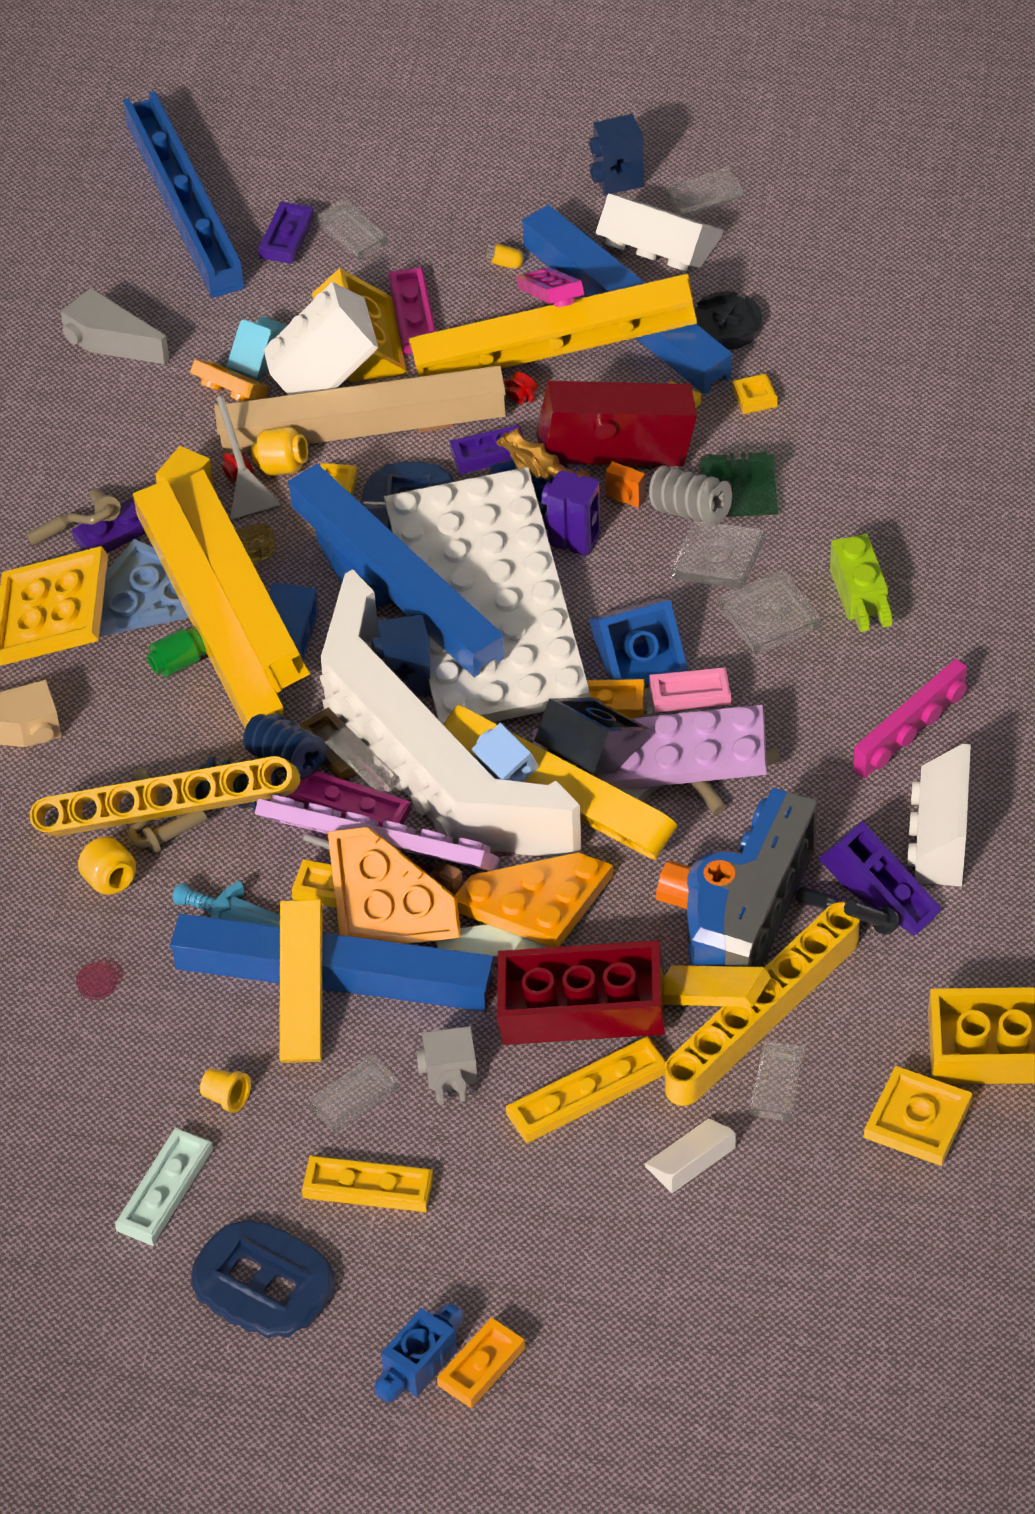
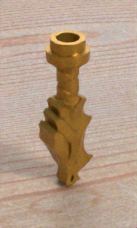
[496,427,591,479]

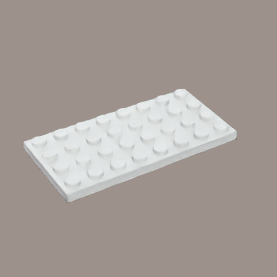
[384,467,590,724]

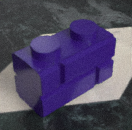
[542,470,600,556]

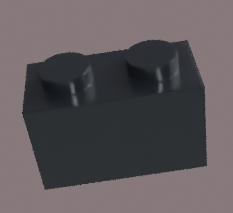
[534,697,652,777]

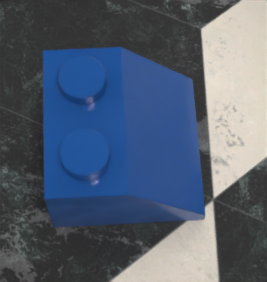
[589,598,688,685]

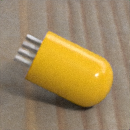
[486,243,524,268]

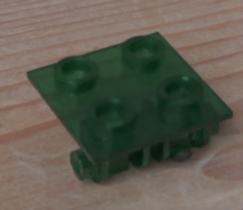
[700,451,778,517]

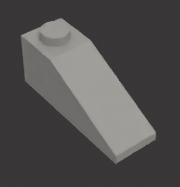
[61,288,170,364]

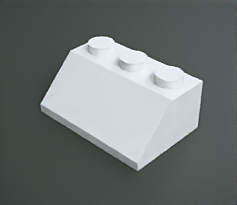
[595,193,724,271]
[264,282,379,395]
[907,744,971,886]

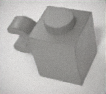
[416,1026,478,1105]

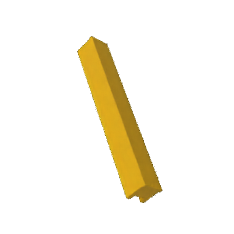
[409,274,697,377]
[170,469,310,693]
[132,480,284,728]

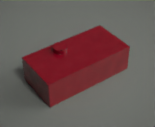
[536,380,697,466]
[497,940,665,1045]

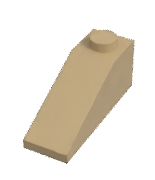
[0,680,62,747]

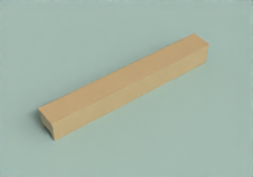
[214,366,506,455]

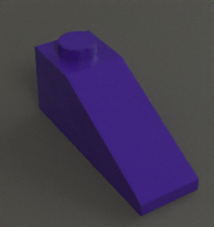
[818,821,942,936]

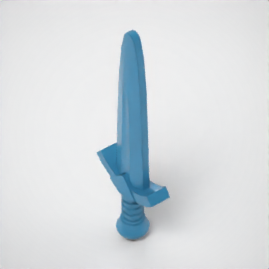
[172,881,280,927]

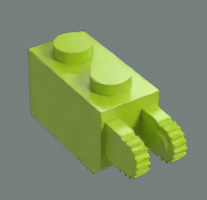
[830,534,893,632]

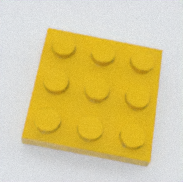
[0,546,108,666]

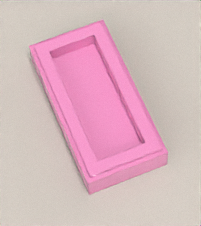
[650,667,731,713]

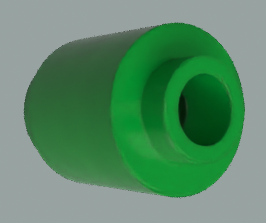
[147,628,206,678]

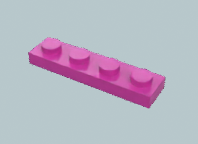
[516,267,585,307]
[853,658,967,779]

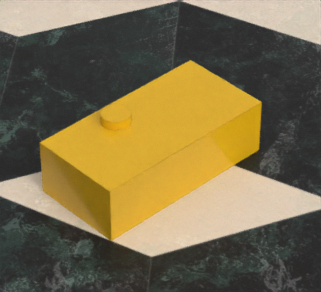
[928,987,1035,1085]

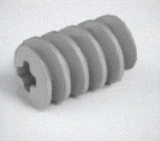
[649,465,732,525]

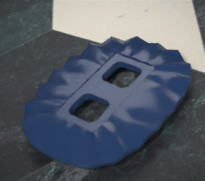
[360,461,455,532]
[190,1220,335,1339]

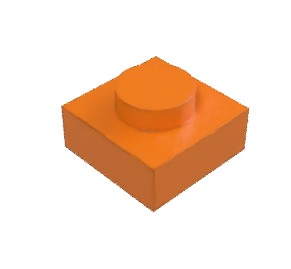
[606,462,646,508]

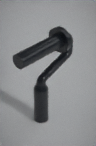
[796,887,899,935]

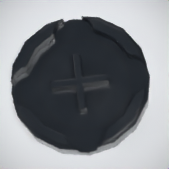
[694,291,762,350]

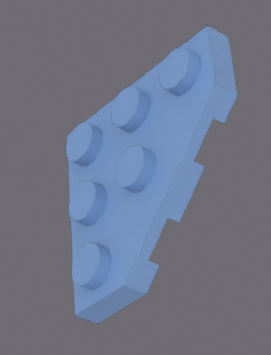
[99,539,223,636]

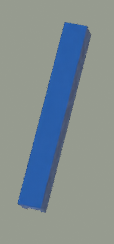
[123,91,245,298]
[522,204,733,395]
[288,464,504,678]
[170,913,494,1011]

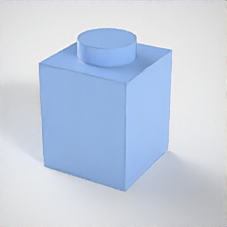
[472,723,539,782]

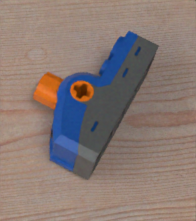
[656,787,818,967]

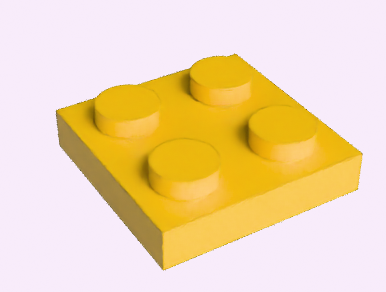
[864,1066,973,1166]

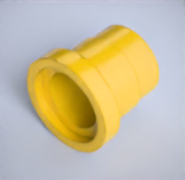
[200,1068,251,1113]

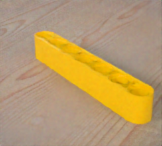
[443,705,677,860]
[30,756,300,836]
[665,902,860,1106]

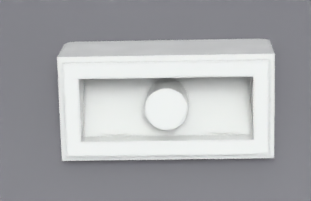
[645,1118,736,1193]

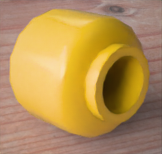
[252,427,308,476]
[78,837,137,895]

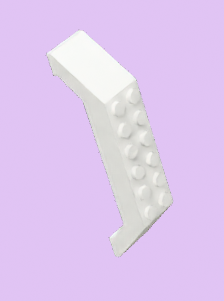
[320,569,581,857]

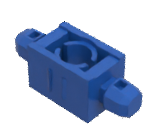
[374,1303,463,1402]

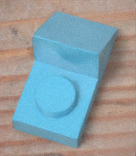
[226,316,288,381]

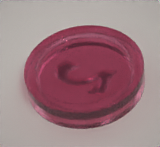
[76,963,117,1000]

